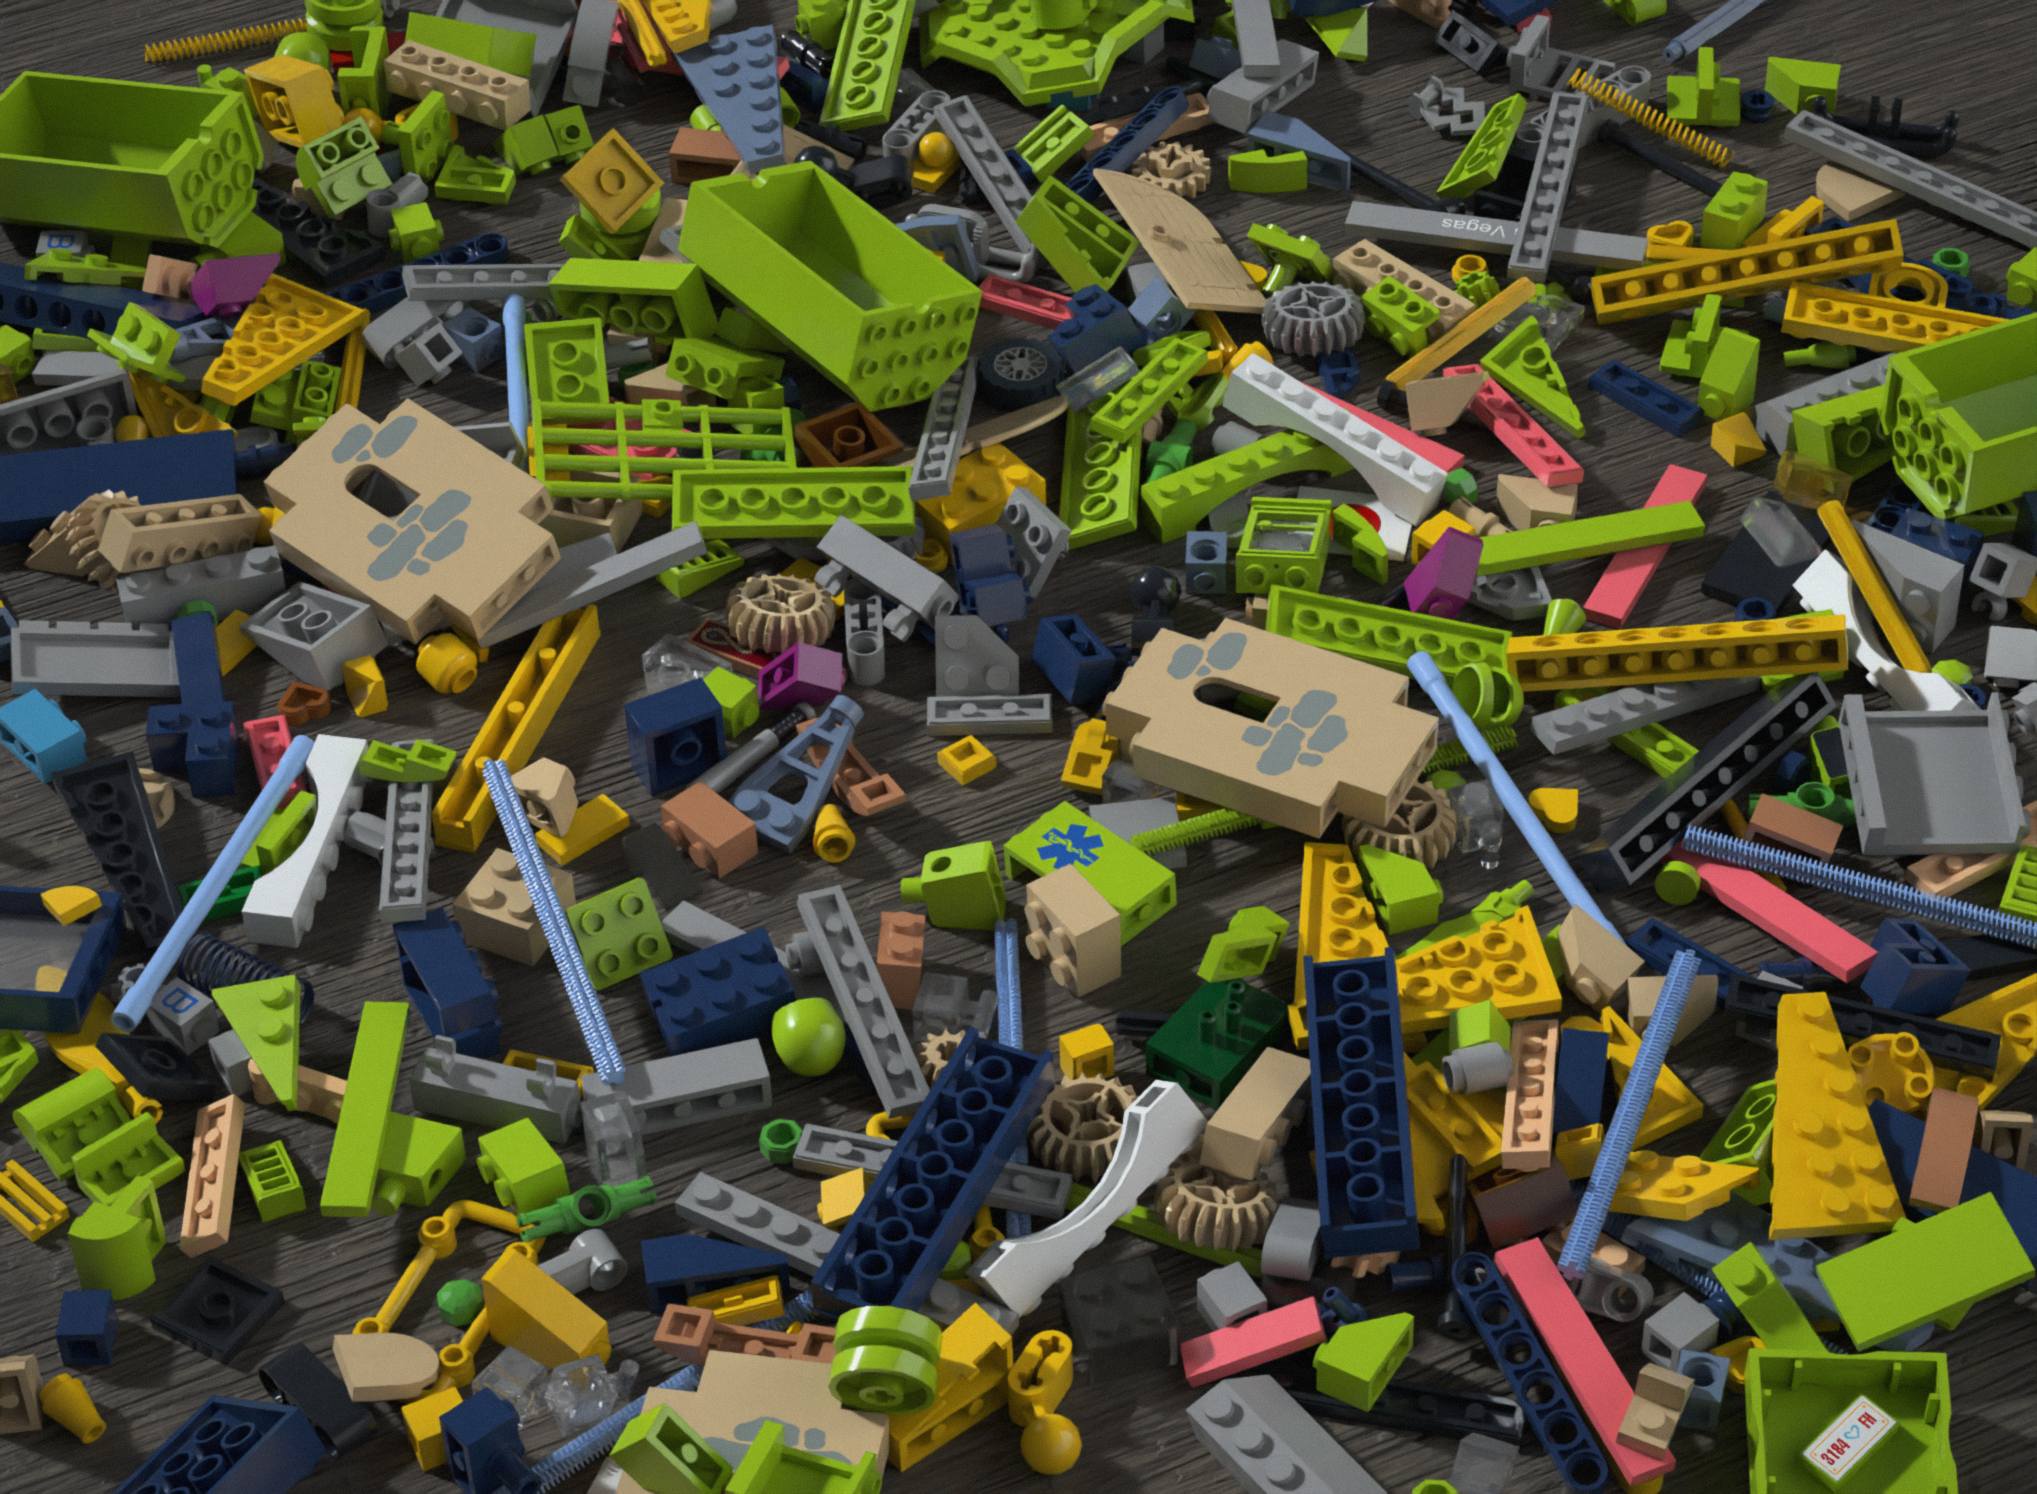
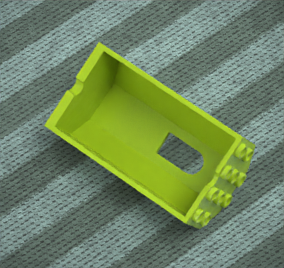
[0,71,264,248]
[678,161,983,412]
[1880,312,2037,520]

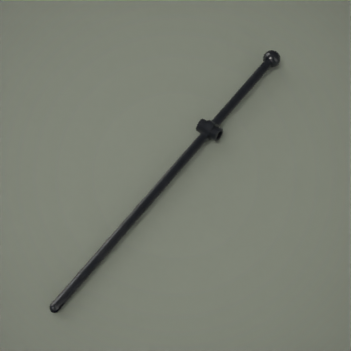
[1166,56,1593,305]

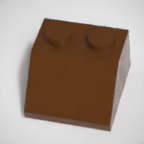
[794,403,904,468]
[1467,1150,1579,1249]

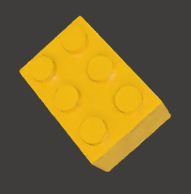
[244,54,345,148]
[915,442,1046,566]

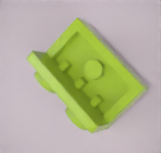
[1361,276,1440,358]
[72,1112,186,1207]

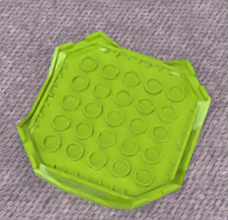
[919,0,1195,106]

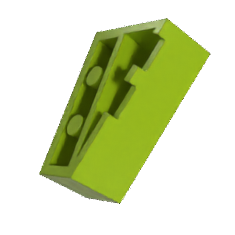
[1015,175,1140,293]

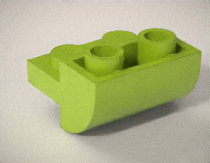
[296,116,393,219]
[249,360,342,444]
[13,1068,132,1182]
[67,1175,167,1301]

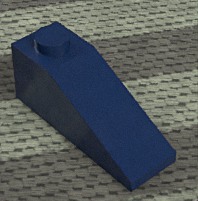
[641,1234,791,1314]

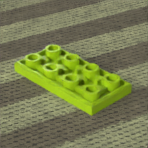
[1816,1192,2035,1352]

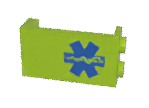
[1003,801,1177,946]

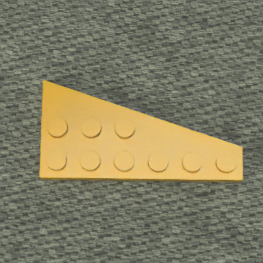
[641,0,715,54]
[201,273,365,406]
[1291,842,1427,1053]
[1288,905,1562,1050]
[1909,973,2037,1123]
[1769,992,1906,1240]

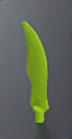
[1395,880,1534,962]

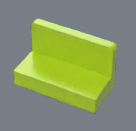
[238,790,318,876]

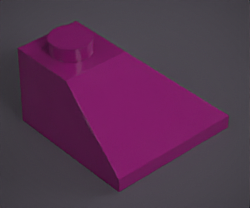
[186,253,281,319]

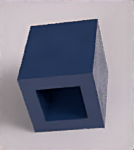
[56,1289,118,1365]

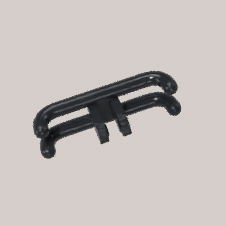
[1812,96,1959,157]

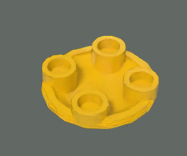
[1848,1032,1935,1114]

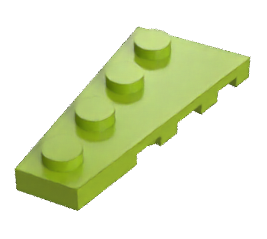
[1436,93,1528,200]

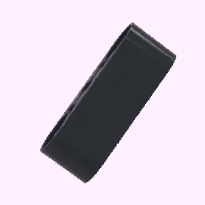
[258,1342,378,1461]

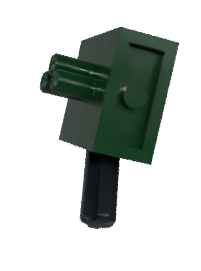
[1115,978,1292,1111]

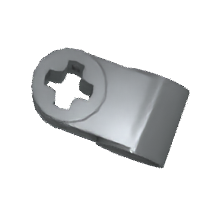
[1566,1256,1654,1322]

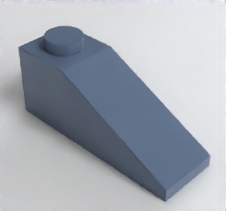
[1248,111,1351,191]

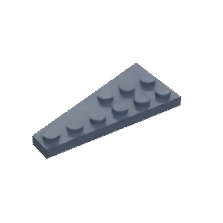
[670,24,786,173]
[1621,1190,1935,1352]

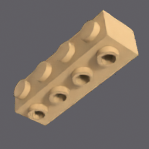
[384,40,531,131]
[1333,239,1476,346]
[98,494,263,573]
[1200,1047,1312,1181]

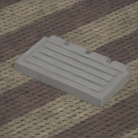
[11,620,180,697]

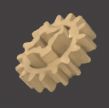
[1132,141,1210,198]

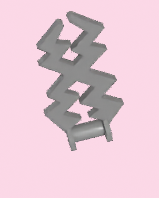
[1408,76,1519,146]

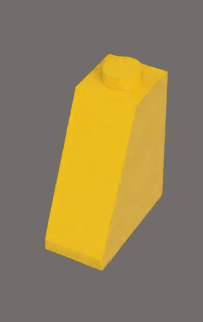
[481,1247,611,1384]

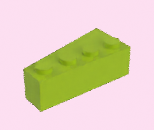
[548,258,718,345]
[1792,384,1898,493]

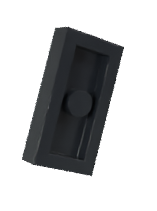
[1433,10,1510,77]

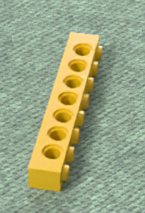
[1591,219,1904,325]
[1506,614,1848,692]

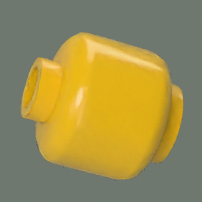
[416,633,478,694]

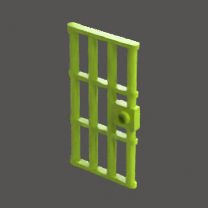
[531,399,797,502]

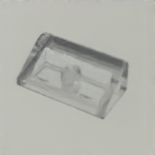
[1740,497,1823,567]

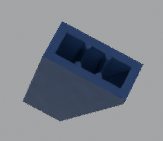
[1551,1028,1609,1146]

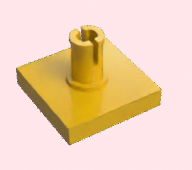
[560,128,664,235]

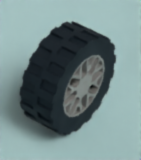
[978,337,1063,413]

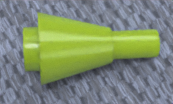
[1784,340,1857,370]
[1543,599,1586,635]

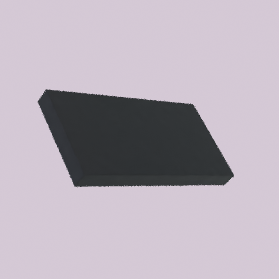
[1701,491,1832,618]

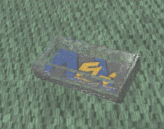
[1056,346,1140,414]

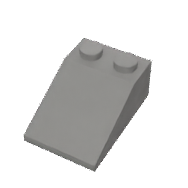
[1851,520,1964,654]
[239,581,388,691]

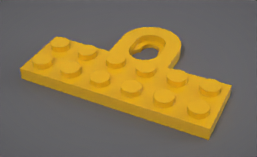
[1781,262,2009,353]

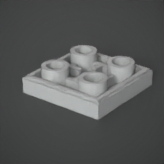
[1089,797,1187,869]

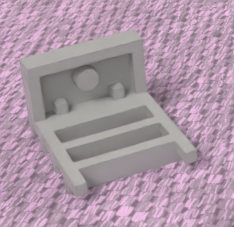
[1507,15,1616,102]

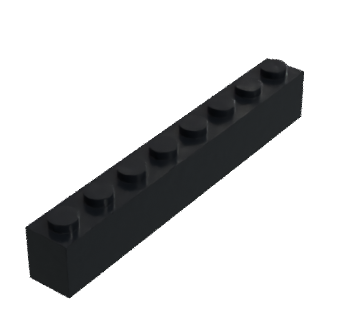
[1576,672,1837,892]

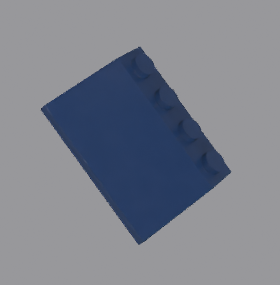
[112,1395,327,1494]

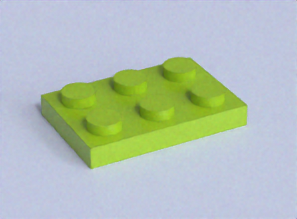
[524,317,611,426]

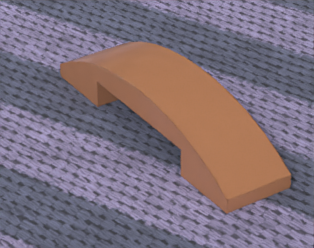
[796,716,907,816]
[1908,1087,1979,1213]
[653,1304,837,1367]

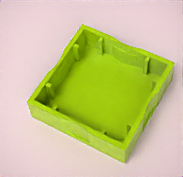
[1744,1348,1959,1494]

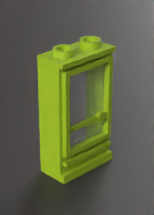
[1236,497,1332,594]

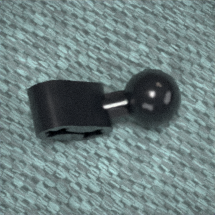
[793,145,914,210]
[1130,565,1182,656]

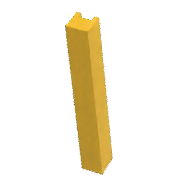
[431,604,601,854]

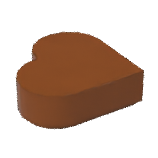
[277,681,332,726]

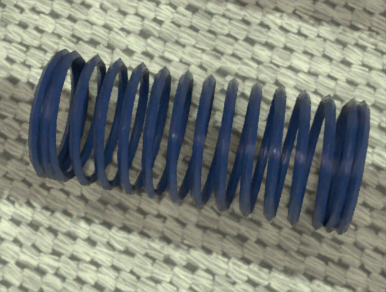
[177,932,314,1026]

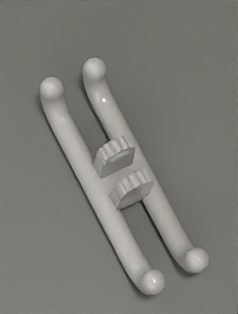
[905,214,1044,284]

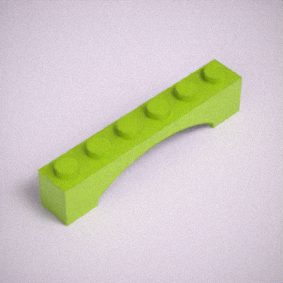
[1141,407,1355,544]

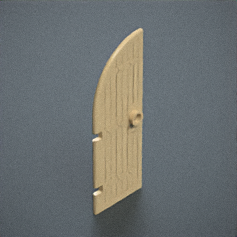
[1093,168,1266,314]
[864,396,1068,467]

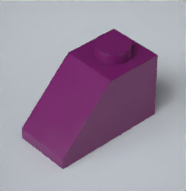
[1403,527,1484,620]
[758,642,845,710]

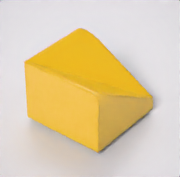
[1711,412,1766,468]
[342,655,388,717]
[1059,1024,1115,1080]
[1555,1123,1605,1181]

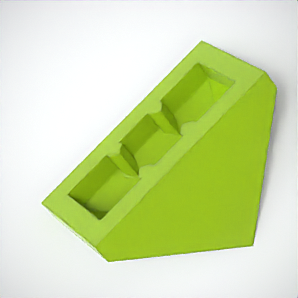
[1306,7,1368,62]

